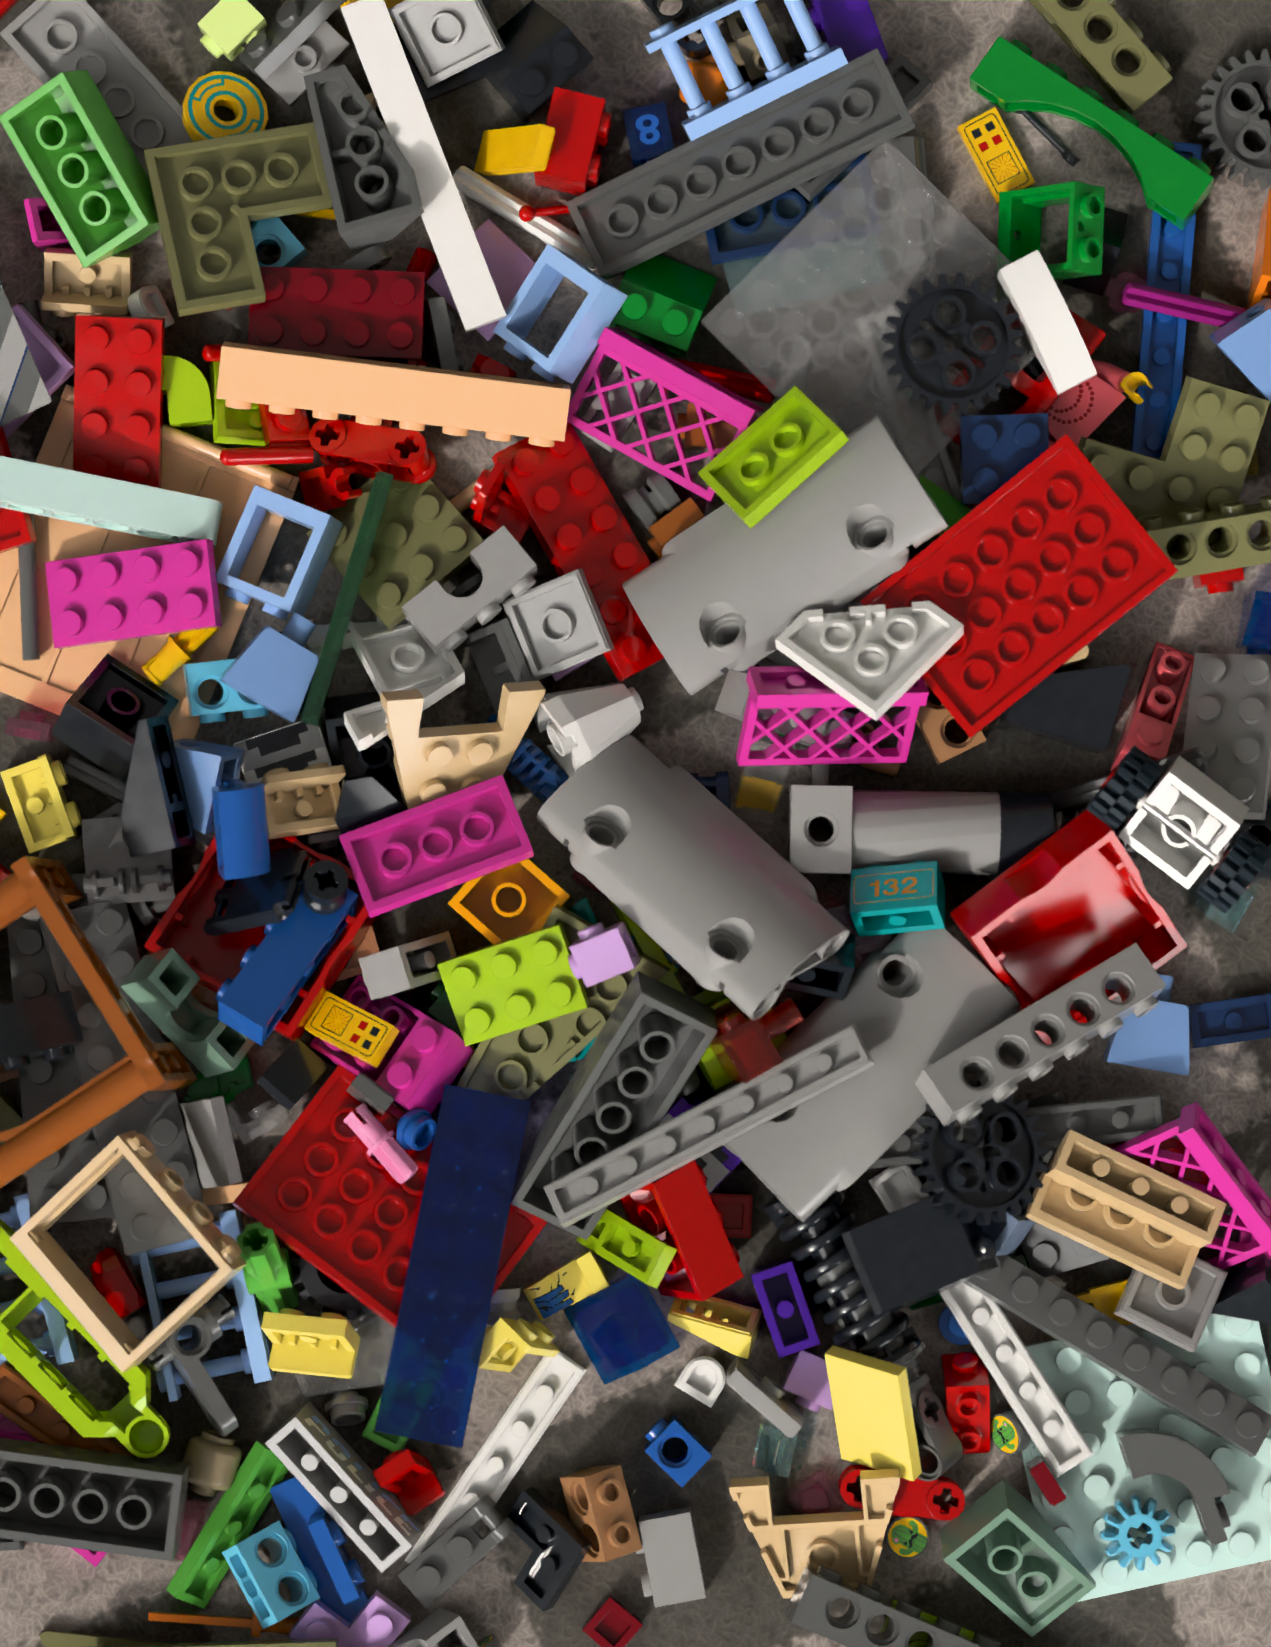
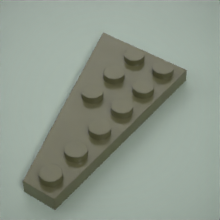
[436,904,671,1150]

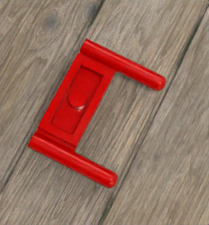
[202,344,314,466]

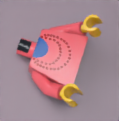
[1020,355,1153,448]

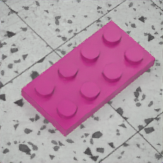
[45,539,222,649]
[339,775,534,918]

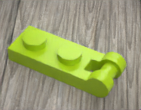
[576,1207,677,1289]

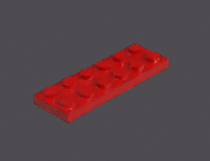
[492,422,664,683]

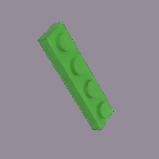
[166,1441,288,1609]

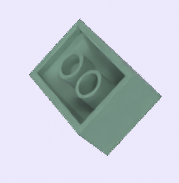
[940,1479,1096,1637]

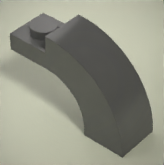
[1115,1428,1231,1546]

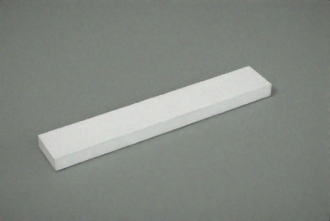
[404,1351,587,1563]

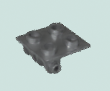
[81,816,175,905]

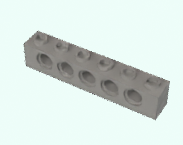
[915,943,1166,1127]

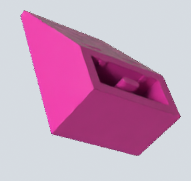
[309,975,473,1114]

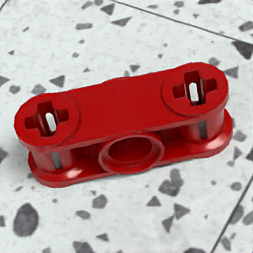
[309,419,438,484]
[838,1464,965,1521]

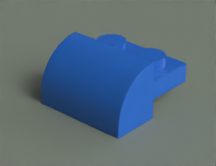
[211,779,271,880]

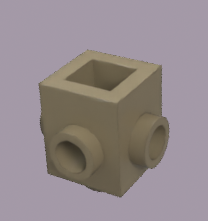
[726,2,792,81]

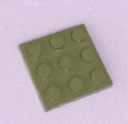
[306,478,484,630]

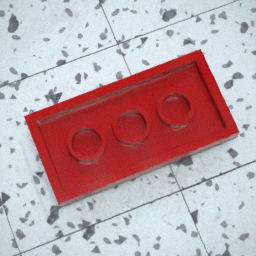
[73,313,165,488]

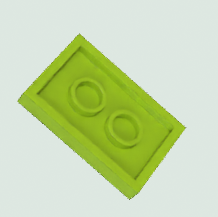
[698,386,849,529]
[437,922,590,1046]

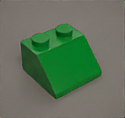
[609,255,718,358]

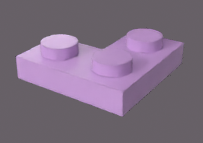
[288,1590,411,1647]

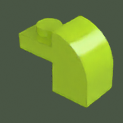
[163,355,213,428]

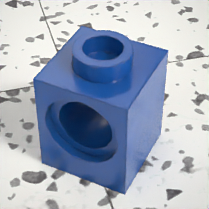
[644,1415,712,1487]

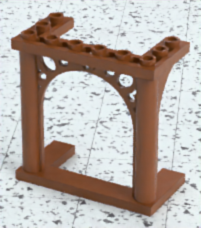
[0,856,197,1189]

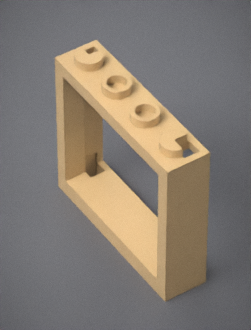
[9,1130,248,1373]

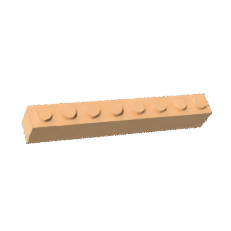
[216,341,571,447]

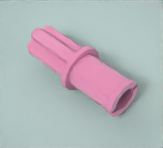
[343,1103,418,1184]

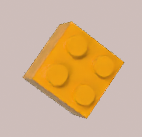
[447,858,571,944]

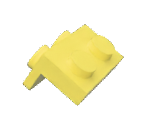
[0,754,82,854]
[261,1308,361,1379]
[467,1317,560,1372]

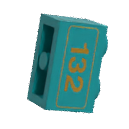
[850,860,945,937]

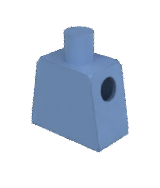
[1209,298,1271,403]
[219,612,320,723]
[173,739,245,834]
[1103,974,1189,1076]

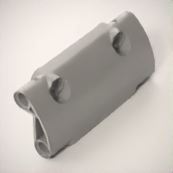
[622,414,949,695]
[536,735,849,1020]
[724,929,1019,1222]

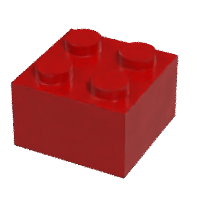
[534,87,612,196]

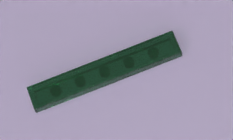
[301,471,395,728]

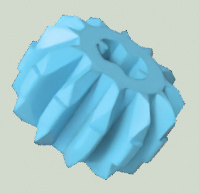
[1100,1494,1175,1571]

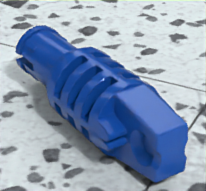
[484,714,569,803]

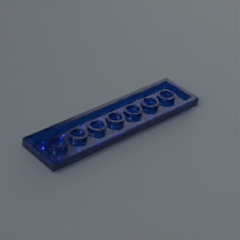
[374,1084,531,1448]

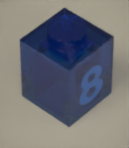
[623,102,674,168]

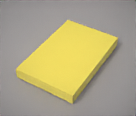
[825,1346,922,1482]

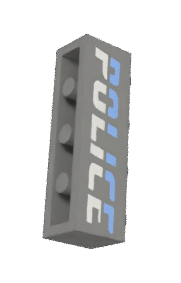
[265,1401,425,1573]

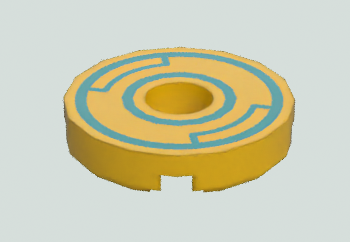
[181,71,268,142]

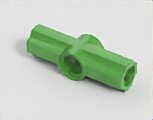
[236,1222,299,1313]

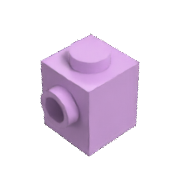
[568,921,641,988]
[782,1349,833,1412]

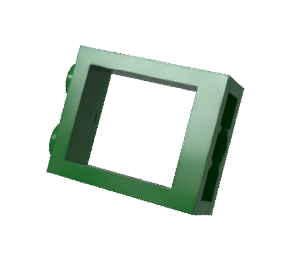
[996,181,1105,280]

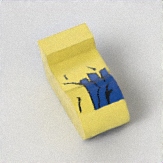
[523,1249,610,1320]

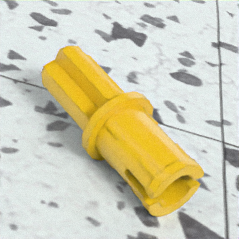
[141,627,219,687]

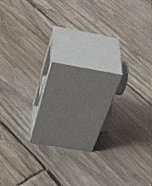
[358,931,457,1001]
[636,1506,706,1608]

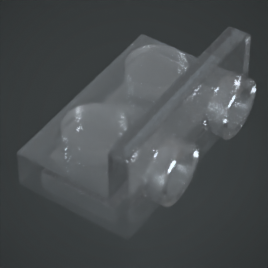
[225,1098,296,1145]

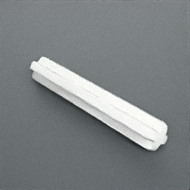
[453,166,596,271]

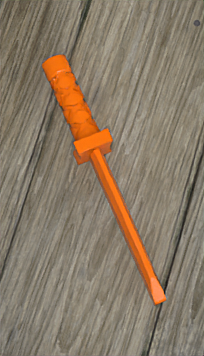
[148,1612,299,1637]

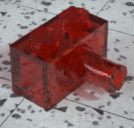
[709,998,804,1084]

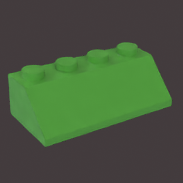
[0,70,160,268]

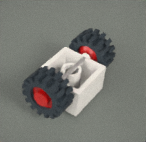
[1086,746,1271,914]

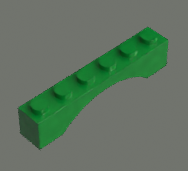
[969,36,1214,230]

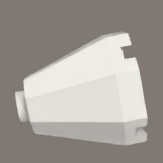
[534,682,644,777]

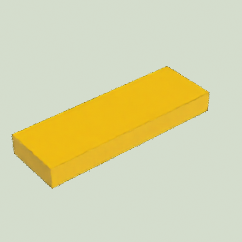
[474,124,555,176]

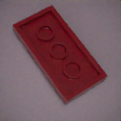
[248,266,425,361]

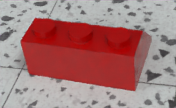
[620,1160,744,1301]

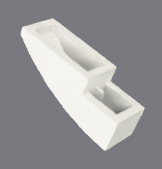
[997,250,1097,395]

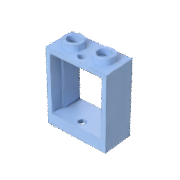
[493,243,628,384]
[216,485,343,621]

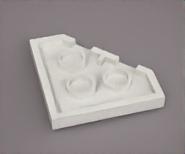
[775,601,964,721]

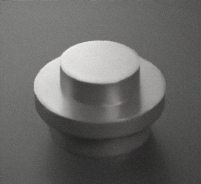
[325,1390,369,1426]

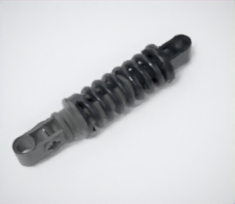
[762,1190,963,1481]

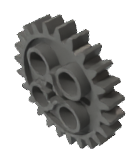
[1194,49,1271,190]

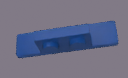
[270,1476,369,1623]

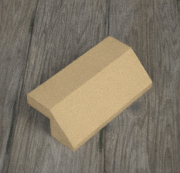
[1024,1129,1227,1290]

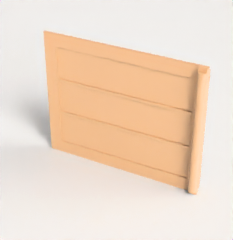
[0,384,300,741]

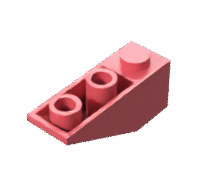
[1110,642,1194,771]

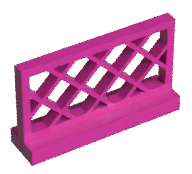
[567,326,764,502]
[736,666,929,766]
[1111,1101,1271,1270]

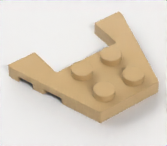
[380,681,546,809]
[729,1468,900,1599]

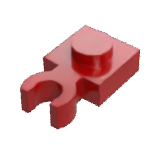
[298,464,362,512]

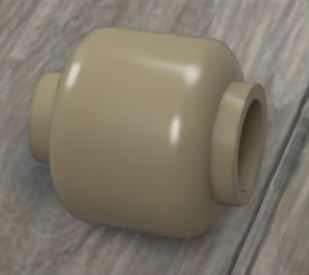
[182,1429,242,1497]

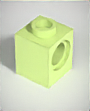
[197,0,268,62]

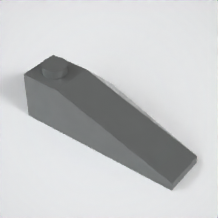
[303,64,424,251]

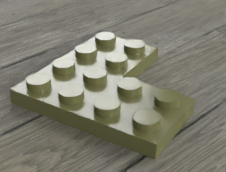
[144,122,332,317]
[1078,376,1270,554]

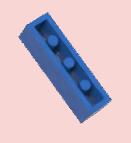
[215,881,359,1046]

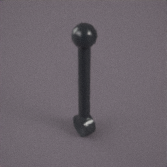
[1014,111,1080,166]

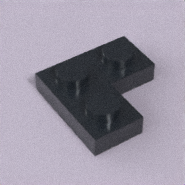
[508,1487,592,1611]

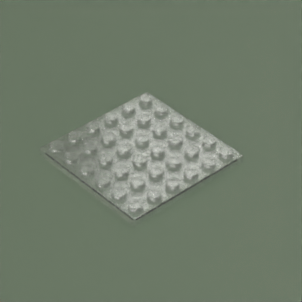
[701,141,1036,475]

